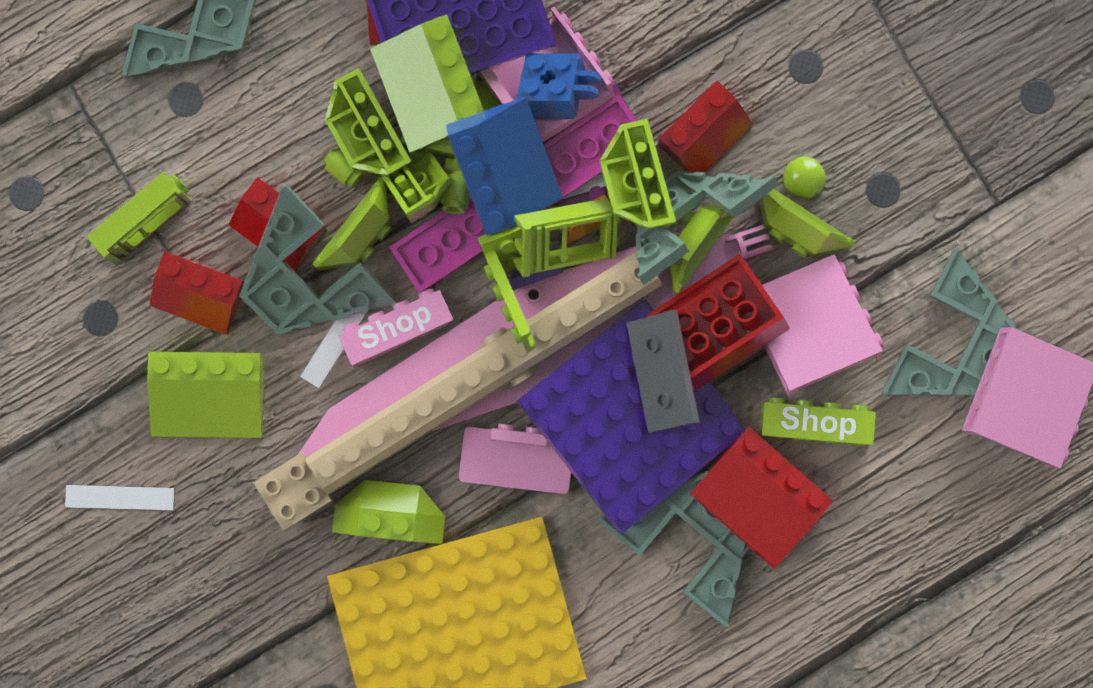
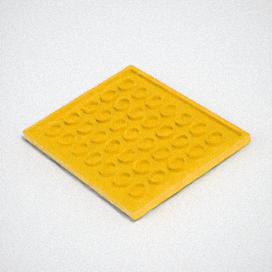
[327,517,587,688]

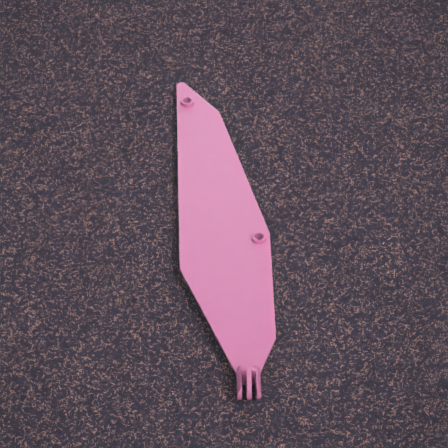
[299,224,774,457]

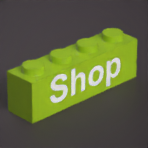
[759,398,876,446]

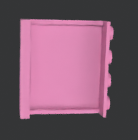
[477,7,615,142]
[762,255,884,398]
[962,327,1093,469]

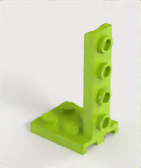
[478,224,553,352]

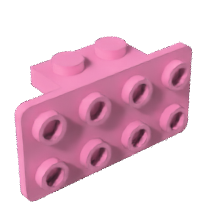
[459,424,571,494]

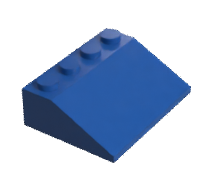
[446,96,563,236]

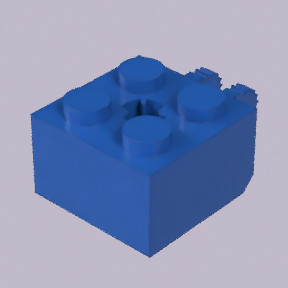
[517,53,601,119]

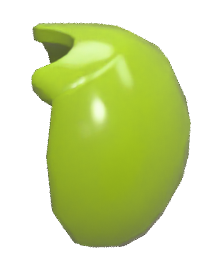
[783,156,826,200]

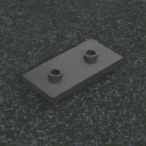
[627,310,699,433]

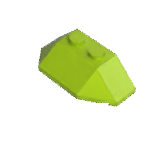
[325,68,412,176]
[600,119,676,230]
[381,149,451,223]
[312,177,391,270]
[759,189,856,258]
[668,204,734,296]
[332,480,446,544]

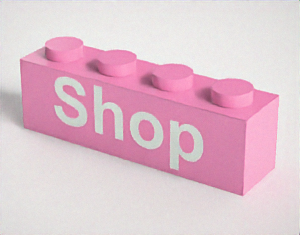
[338,288,455,367]

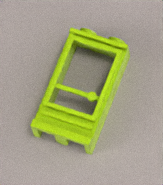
[86,171,191,265]
[513,198,620,278]

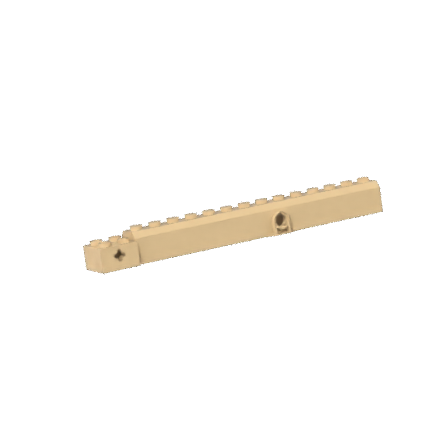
[254,251,662,531]

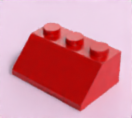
[657,80,753,173]
[228,177,327,272]
[149,251,244,335]

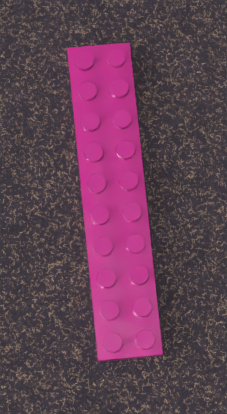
[389,94,637,293]

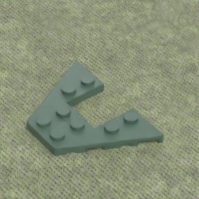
[122,0,256,78]
[635,171,779,285]
[240,183,397,335]
[881,247,1016,395]
[597,471,745,628]

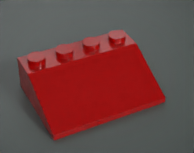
[647,254,790,390]
[690,427,833,569]

